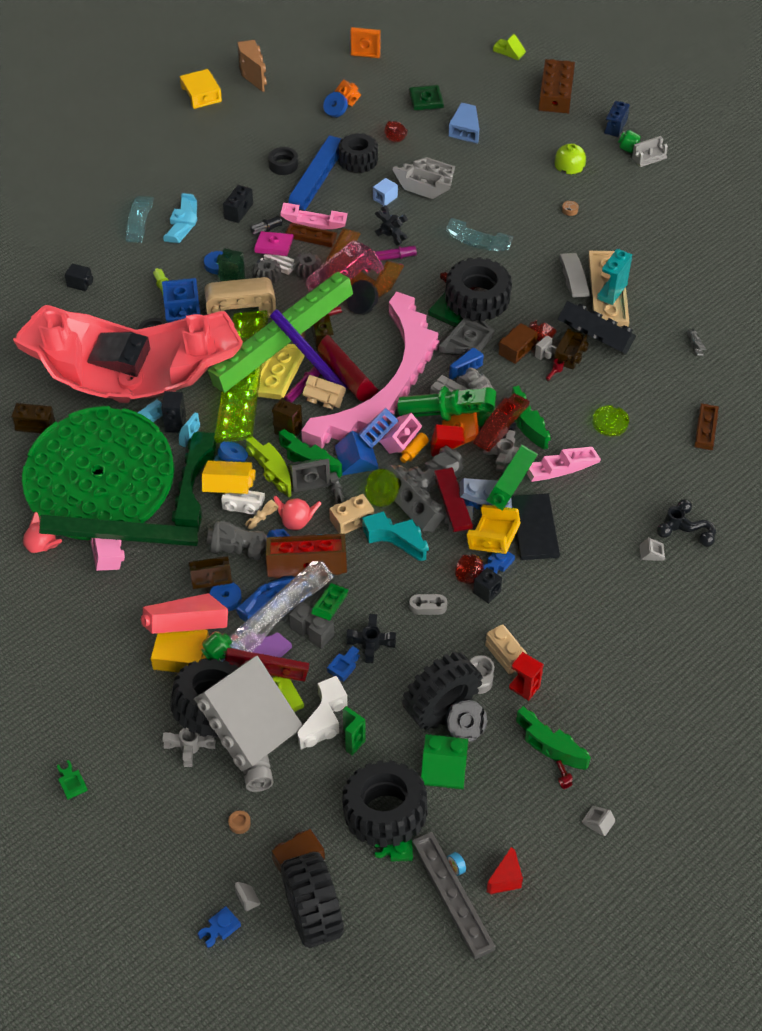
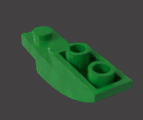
[510,386,551,450]
[279,429,342,478]
[516,706,591,770]

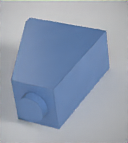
[449,102,479,144]

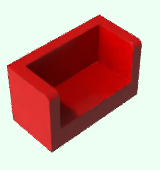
[509,652,544,701]

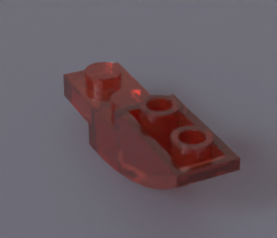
[473,393,530,452]

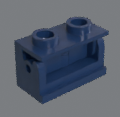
[604,101,630,137]

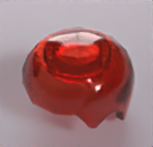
[384,121,408,142]
[529,320,557,342]
[455,554,484,584]

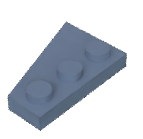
[459,478,512,508]

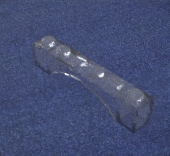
[229,561,334,652]

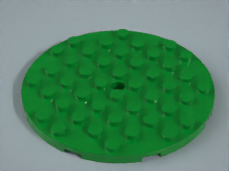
[22,406,174,540]

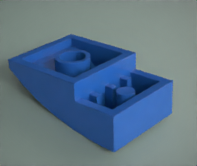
[162,278,200,323]

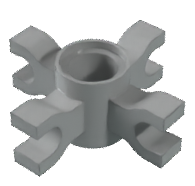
[483,430,520,472]
[163,727,216,767]

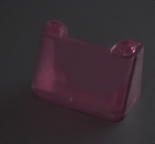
[306,240,384,307]

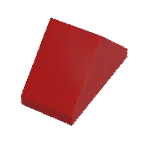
[430,424,465,457]
[486,847,523,894]

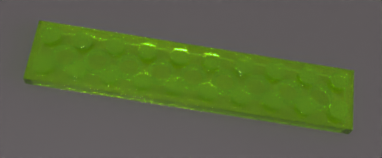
[214,310,269,443]

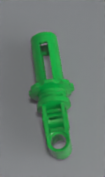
[398,386,496,421]

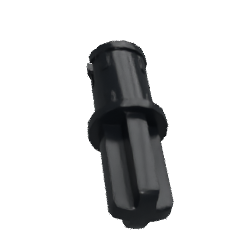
[250,216,282,235]

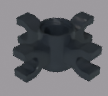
[375,205,408,246]
[346,614,396,663]

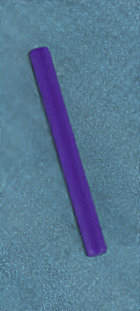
[270,310,347,390]

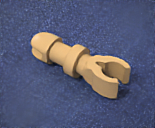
[245,499,279,530]

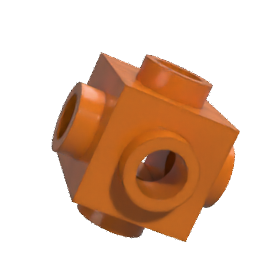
[335,79,361,106]

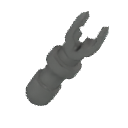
[687,329,706,356]
[330,472,344,504]

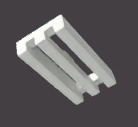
[260,254,294,275]

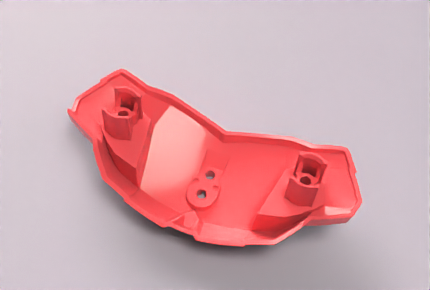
[13,305,243,403]

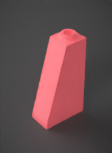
[141,593,228,634]

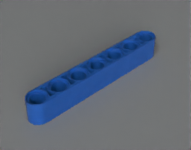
[288,136,342,211]

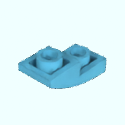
[179,412,200,447]

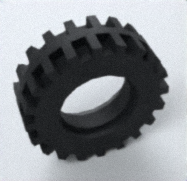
[402,652,483,730]

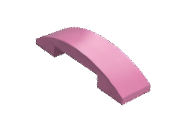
[281,203,348,230]

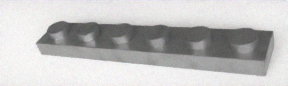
[412,832,495,960]

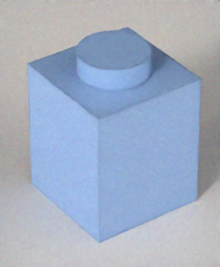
[373,178,398,206]

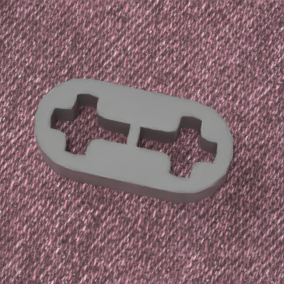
[409,594,447,615]

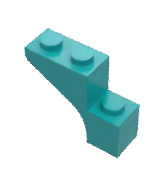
[362,511,429,561]

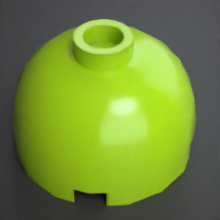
[554,144,586,174]

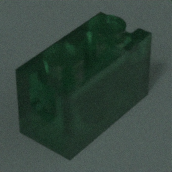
[217,248,245,282]

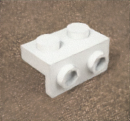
[221,491,265,515]

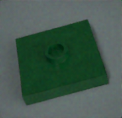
[409,85,444,110]
[428,293,464,327]

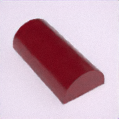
[318,335,379,402]

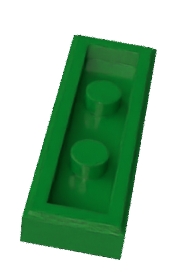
[311,583,349,621]

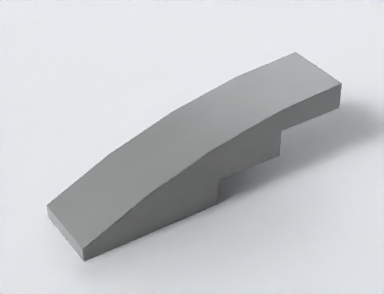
[560,253,589,297]

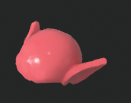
[273,496,321,530]
[23,512,62,553]

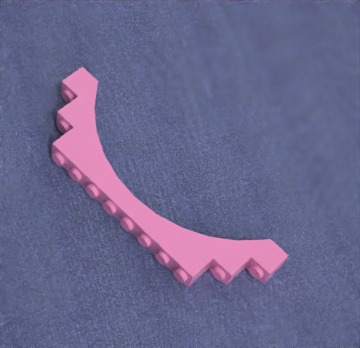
[301,292,440,448]

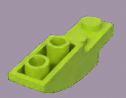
[246,436,292,497]

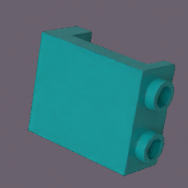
[597,249,633,305]

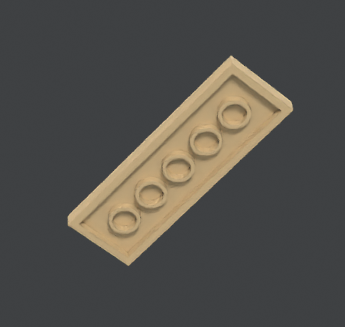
[588,251,629,327]

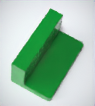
[343,706,366,755]

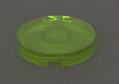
[593,405,629,436]
[365,469,399,507]

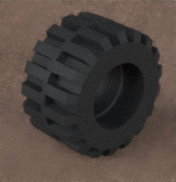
[339,133,378,173]

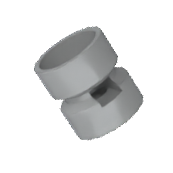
[470,655,495,694]
[243,754,274,792]

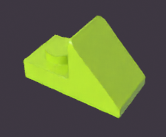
[493,34,526,60]

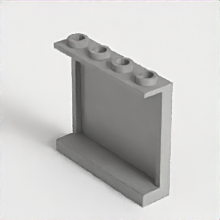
[194,655,303,771]

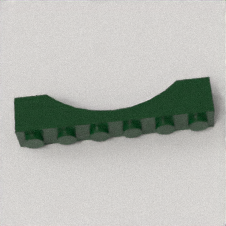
[172,432,217,532]

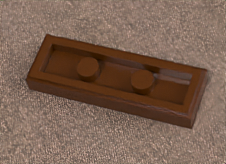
[285,223,337,248]
[694,403,719,450]

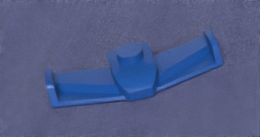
[236,575,311,624]

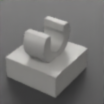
[535,335,557,360]

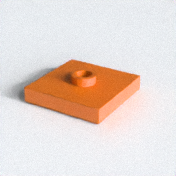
[350,27,381,58]
[442,412,479,449]

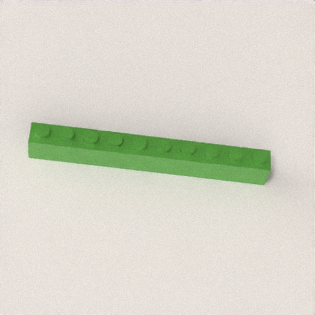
[208,271,353,393]

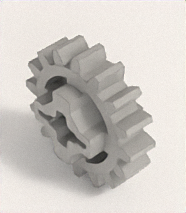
[467,369,493,389]

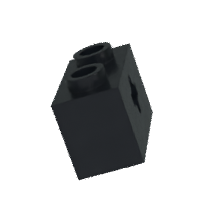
[223,185,253,223]
[161,391,186,433]

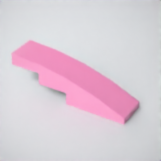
[526,447,601,482]

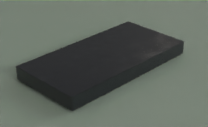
[512,493,560,560]

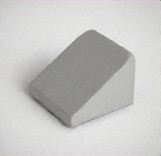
[640,537,665,561]
[582,806,615,836]
[235,882,260,912]

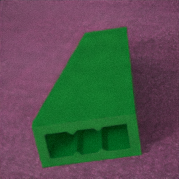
[486,445,538,511]

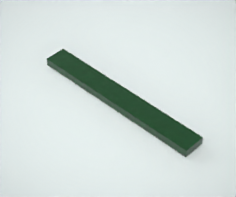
[39,515,198,546]

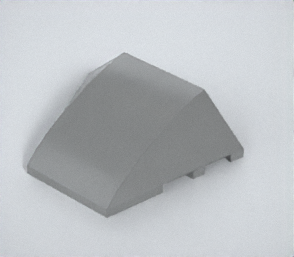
[392,157,455,199]

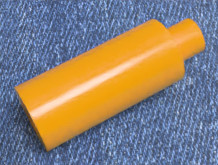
[400,432,429,463]

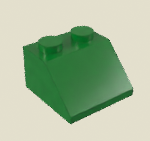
[421,734,468,790]

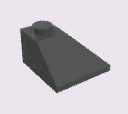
[288,459,330,493]

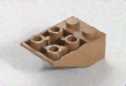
[237,40,267,92]

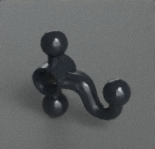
[657,499,716,547]

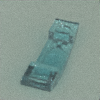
[126,196,154,242]
[446,218,514,251]

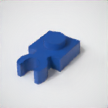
[483,551,515,574]
[198,907,241,948]

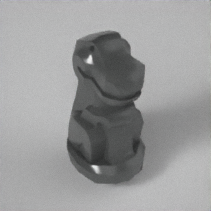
[407,446,464,492]
[207,521,267,560]

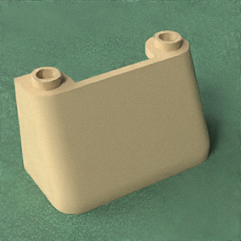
[204,277,276,318]

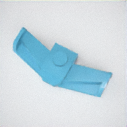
[163,193,197,243]

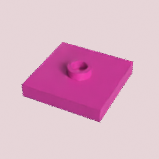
[255,231,293,256]

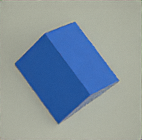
[335,431,379,476]

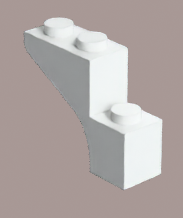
[298,676,348,749]

